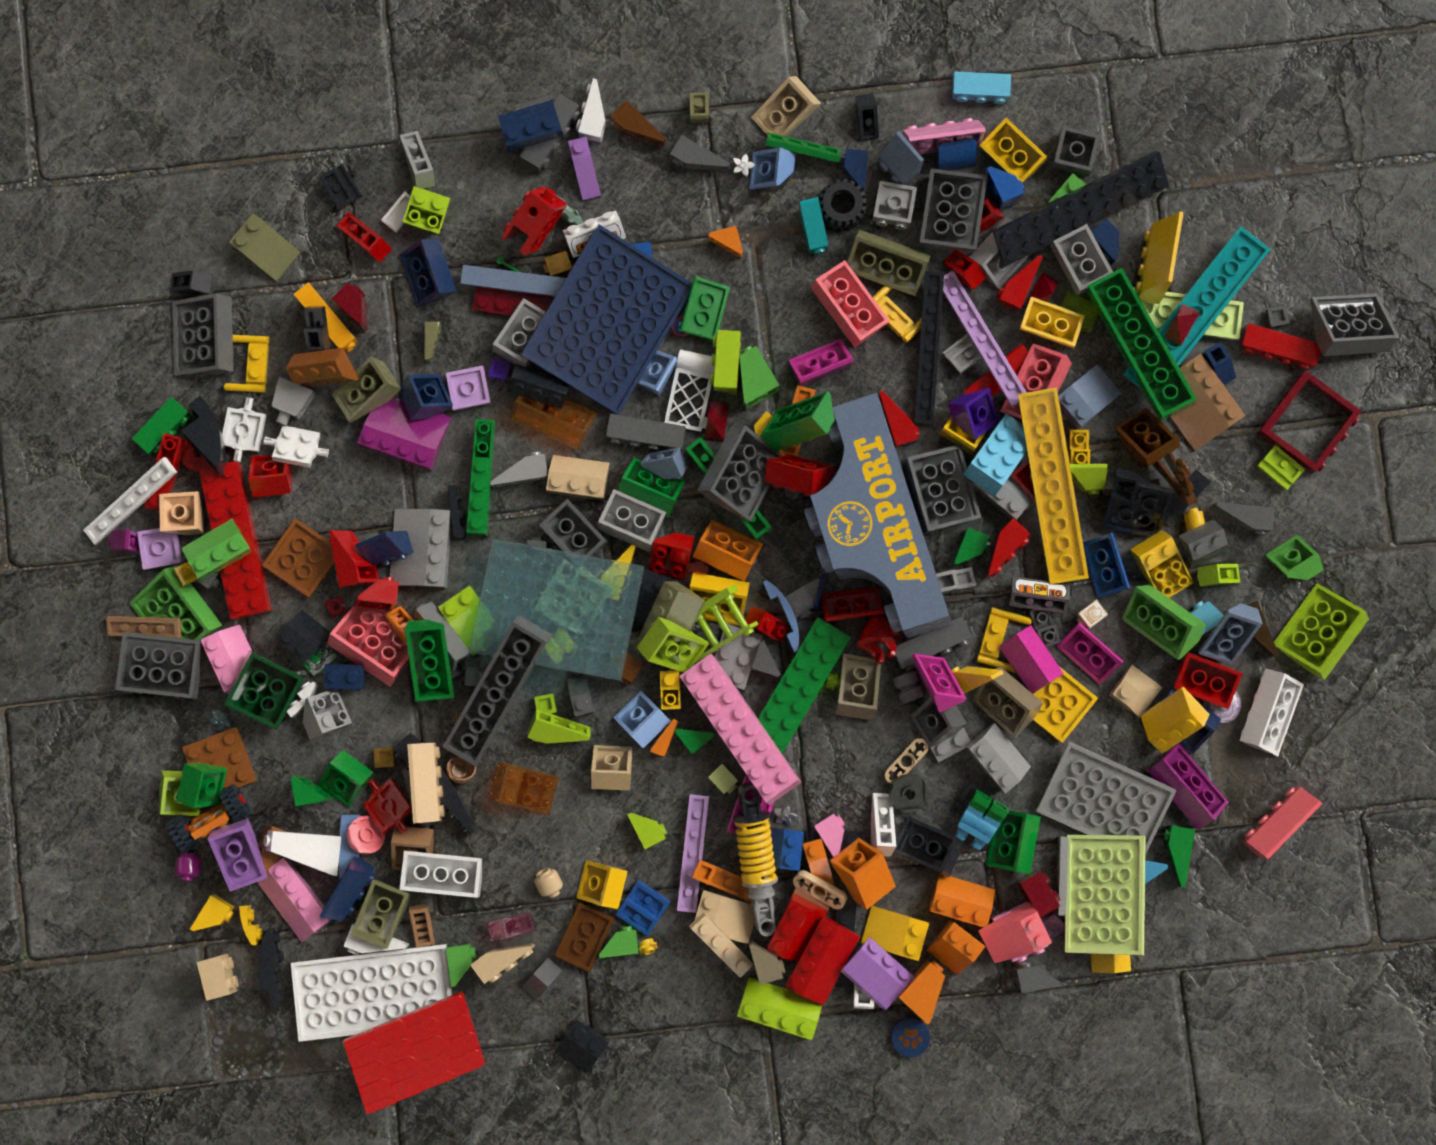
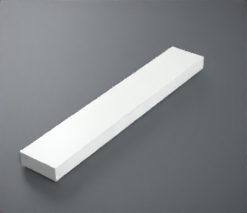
[83,457,177,545]

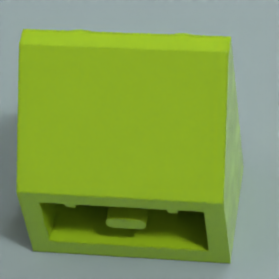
[402,186,450,234]

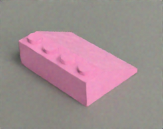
[902,118,986,155]

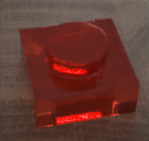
[688,561,708,575]

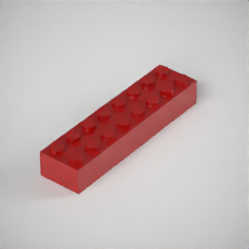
[199,461,273,620]

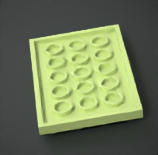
[1065,835,1145,955]

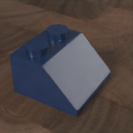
[399,374,453,420]
[355,531,414,567]

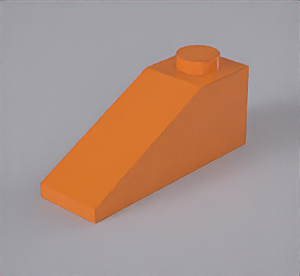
[802,838,835,896]

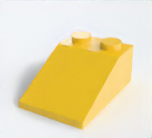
[861,906,929,961]

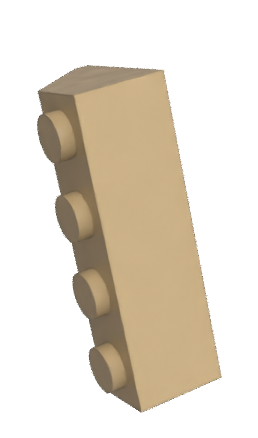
[407,743,444,823]

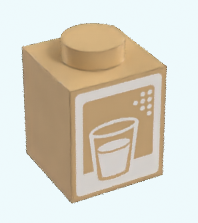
[1076,599,1108,629]

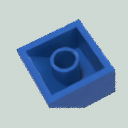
[984,166,1025,211]
[770,828,804,871]

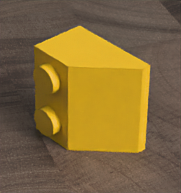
[576,860,628,909]

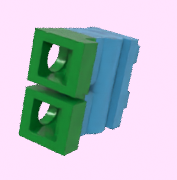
[955,789,1009,850]

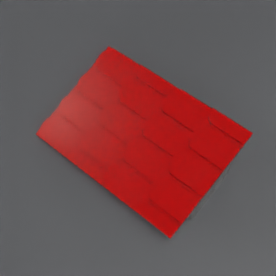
[343,991,485,1114]

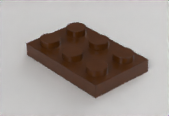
[555,902,615,972]

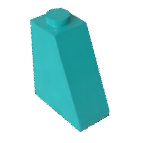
[798,197,828,255]

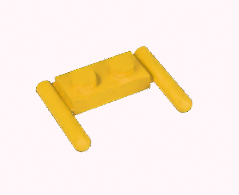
[872,285,922,343]
[223,335,269,393]
[977,607,1032,673]

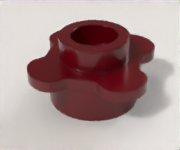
[325,596,347,618]

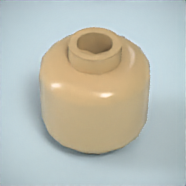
[534,868,563,898]

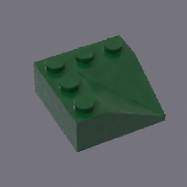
[224,650,304,730]

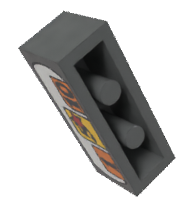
[1009,576,1070,614]

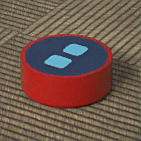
[672,318,688,338]

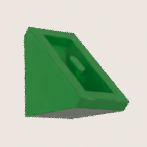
[675,729,714,754]

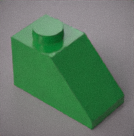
[952,527,991,566]

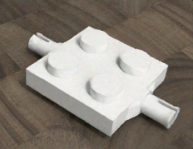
[222,397,267,462]
[264,425,329,468]

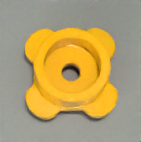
[638,938,658,955]

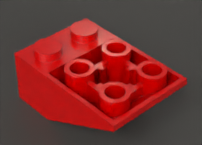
[984,518,1030,579]
[329,530,379,587]

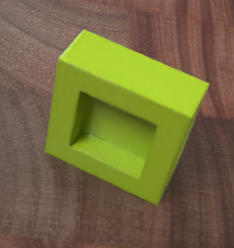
[534,694,557,714]

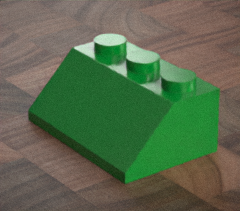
[618,457,686,518]
[986,811,1041,874]

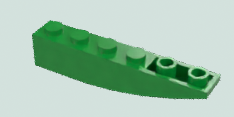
[467,419,495,537]

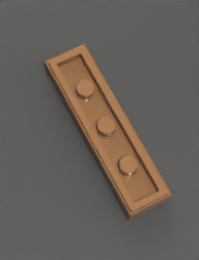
[106,616,182,638]

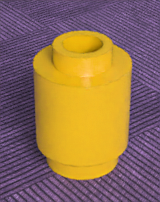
[1183,508,1205,532]

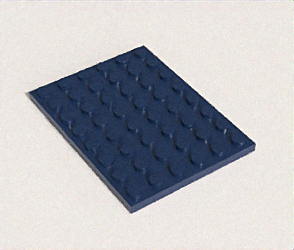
[520,224,692,415]

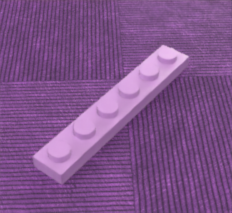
[677,794,709,913]

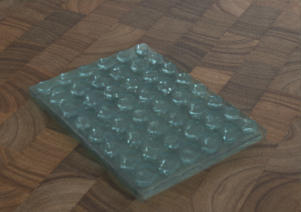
[469,538,644,681]

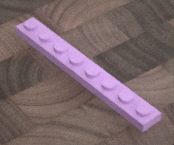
[943,271,1027,408]

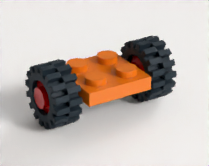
[166,784,251,853]

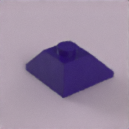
[948,388,999,439]

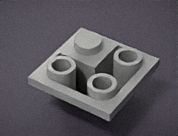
[303,690,352,740]

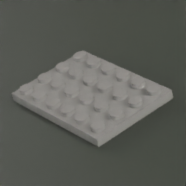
[1036,741,1176,855]

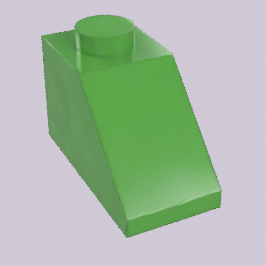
[599,926,639,958]
[446,943,476,987]

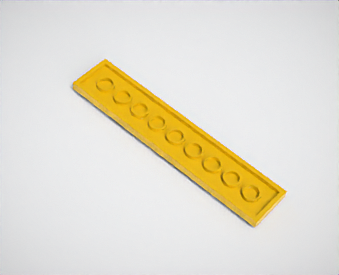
[1018,387,1089,584]

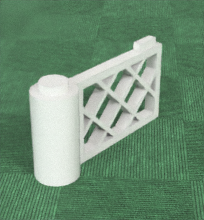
[664,349,715,432]

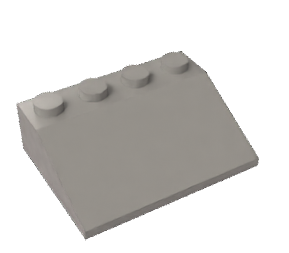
[390,509,452,589]

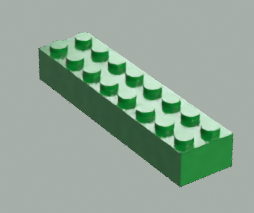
[1086,268,1197,422]
[758,618,851,754]

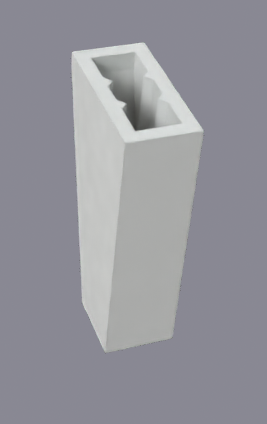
[264,830,341,876]

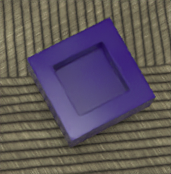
[488,357,512,382]

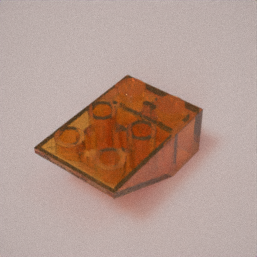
[489,762,559,814]

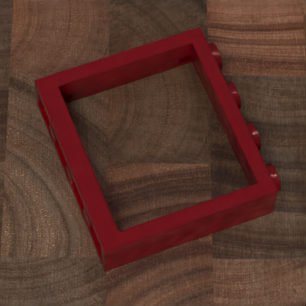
[1257,370,1361,474]

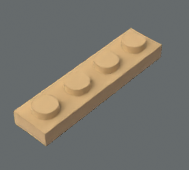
[689,913,754,978]

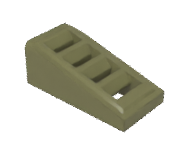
[424,322,441,363]

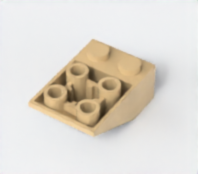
[471,943,535,984]

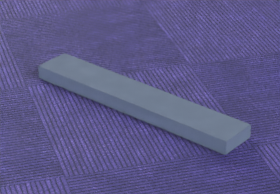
[460,265,566,297]

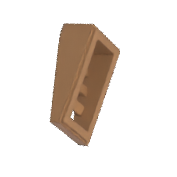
[409,903,435,948]

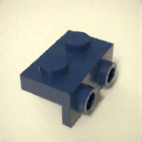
[324,664,366,692]

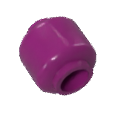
[175,853,201,882]

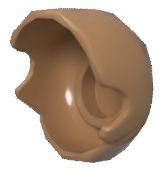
[446,756,476,784]

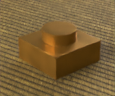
[374,747,395,768]

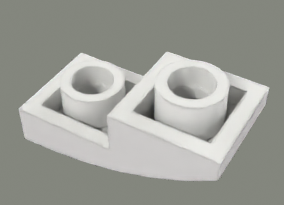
[286,682,318,718]

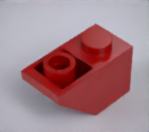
[745,606,790,643]

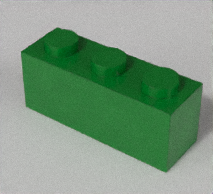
[132,397,192,456]

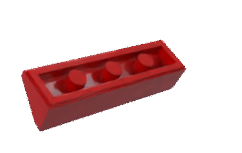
[963,343,1029,397]

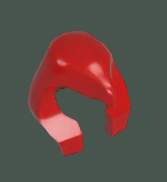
[857,615,901,664]

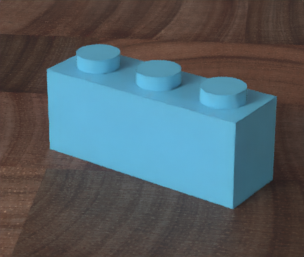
[952,72,1011,104]

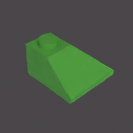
[1265,535,1324,580]

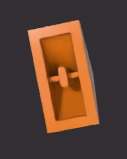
[708,226,743,259]

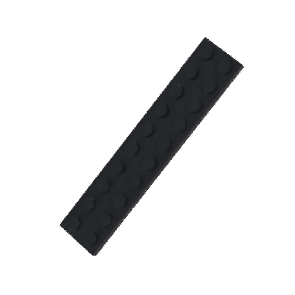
[992,151,1169,266]

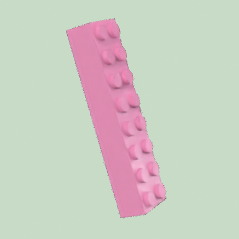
[680,654,802,805]

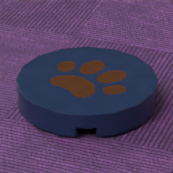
[891,1017,930,1057]

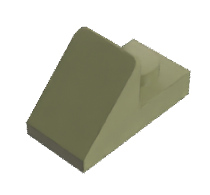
[690,92,709,123]

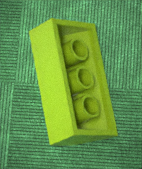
[737,977,822,1040]

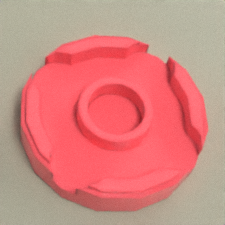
[346,816,385,855]

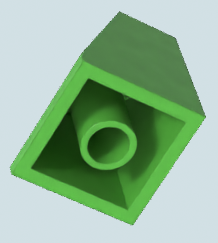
[739,346,779,410]

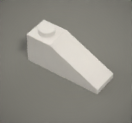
[870,793,896,857]
[344,923,409,955]

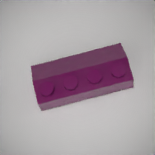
[1148,743,1229,830]

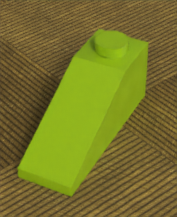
[528,709,590,744]

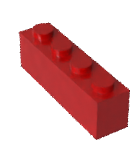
[1239,323,1321,370]

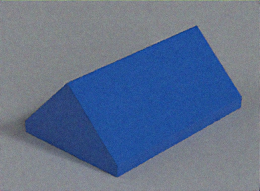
[1083,533,1130,598]

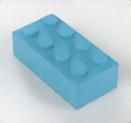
[963,413,1027,497]

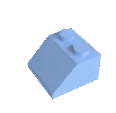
[613,691,671,748]

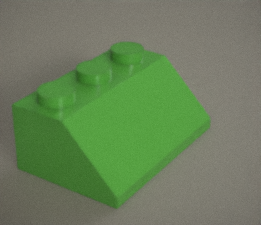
[182,519,252,581]

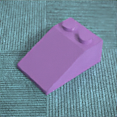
[208,819,267,892]

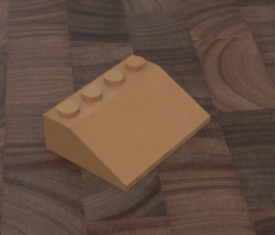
[1170,354,1245,451]

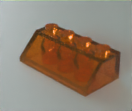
[510,396,597,450]

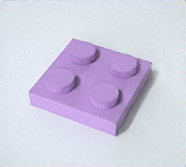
[446,366,491,411]
[137,528,182,570]

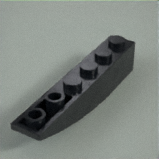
[393,733,476,834]

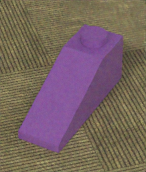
[568,137,601,201]

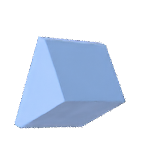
[637,350,677,396]

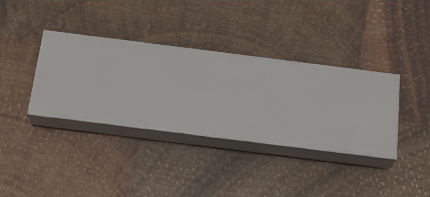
[1056,836,1068,915]

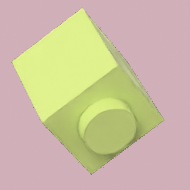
[708,764,738,794]

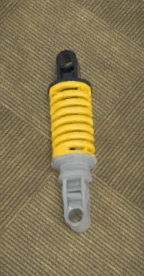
[733,783,778,936]

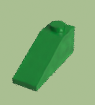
[1163,825,1195,887]

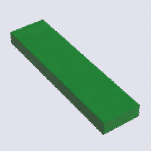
[765,133,841,162]

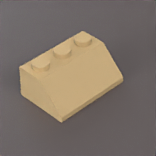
[546,455,610,501]

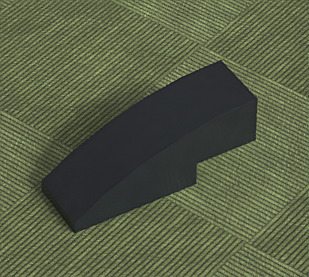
[1164,469,1211,527]

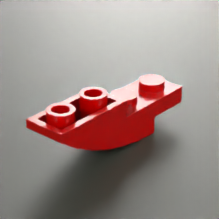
[145,433,183,511]

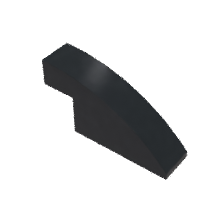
[182,396,226,476]

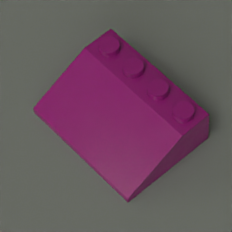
[357,397,451,471]

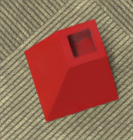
[648,533,695,580]

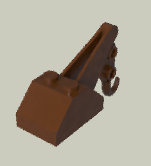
[1115,407,1197,507]

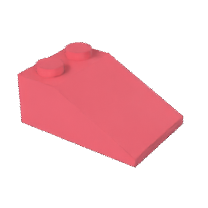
[978,903,1052,963]

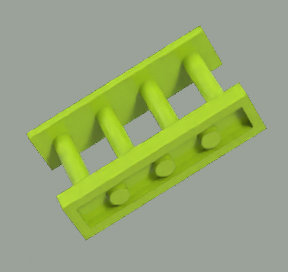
[691,584,758,663]

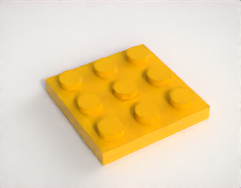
[1033,667,1098,743]

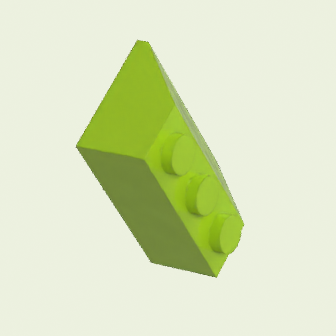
[710,330,741,395]

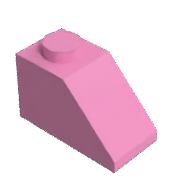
[814,814,845,858]

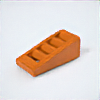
[385,605,414,646]
[650,719,678,757]

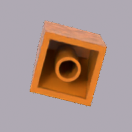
[830,838,896,909]
[926,920,986,975]
[898,960,945,1024]

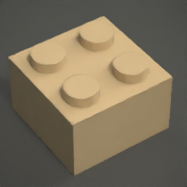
[197,953,239,1001]

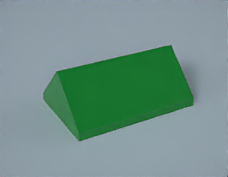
[291,776,335,806]

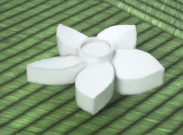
[733,154,755,177]

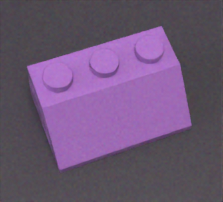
[841,937,914,1011]

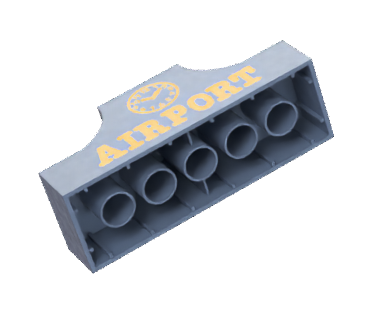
[804,393,952,638]

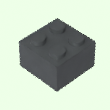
[1051,126,1100,177]

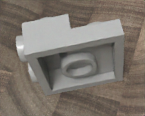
[872,181,917,230]

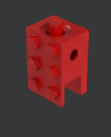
[501,186,568,256]

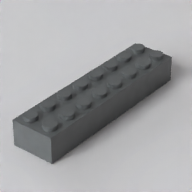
[443,615,552,766]

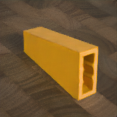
[294,282,358,352]

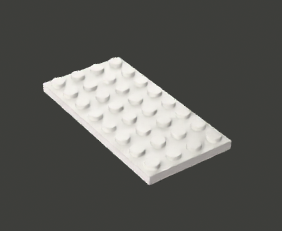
[291,944,452,1042]

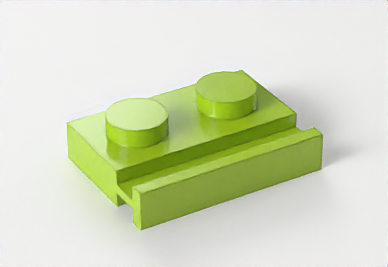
[1256,445,1305,491]

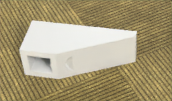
[576,78,606,143]

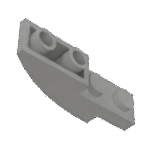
[936,567,976,594]

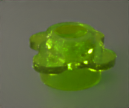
[825,673,840,692]

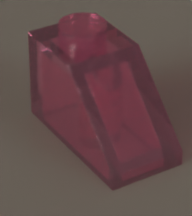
[487,911,535,941]

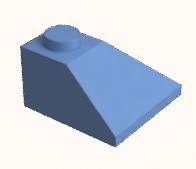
[749,147,796,190]

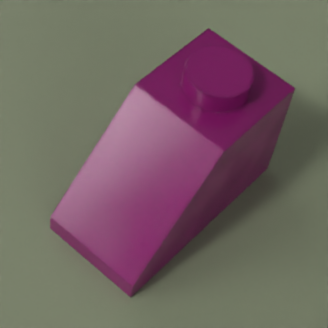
[108,530,139,553]

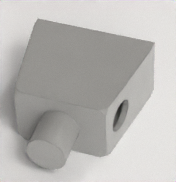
[272,377,316,426]

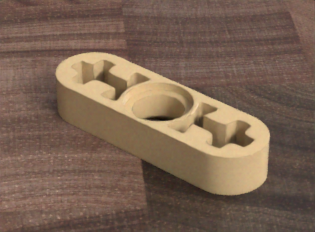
[884,738,929,784]
[793,870,847,909]

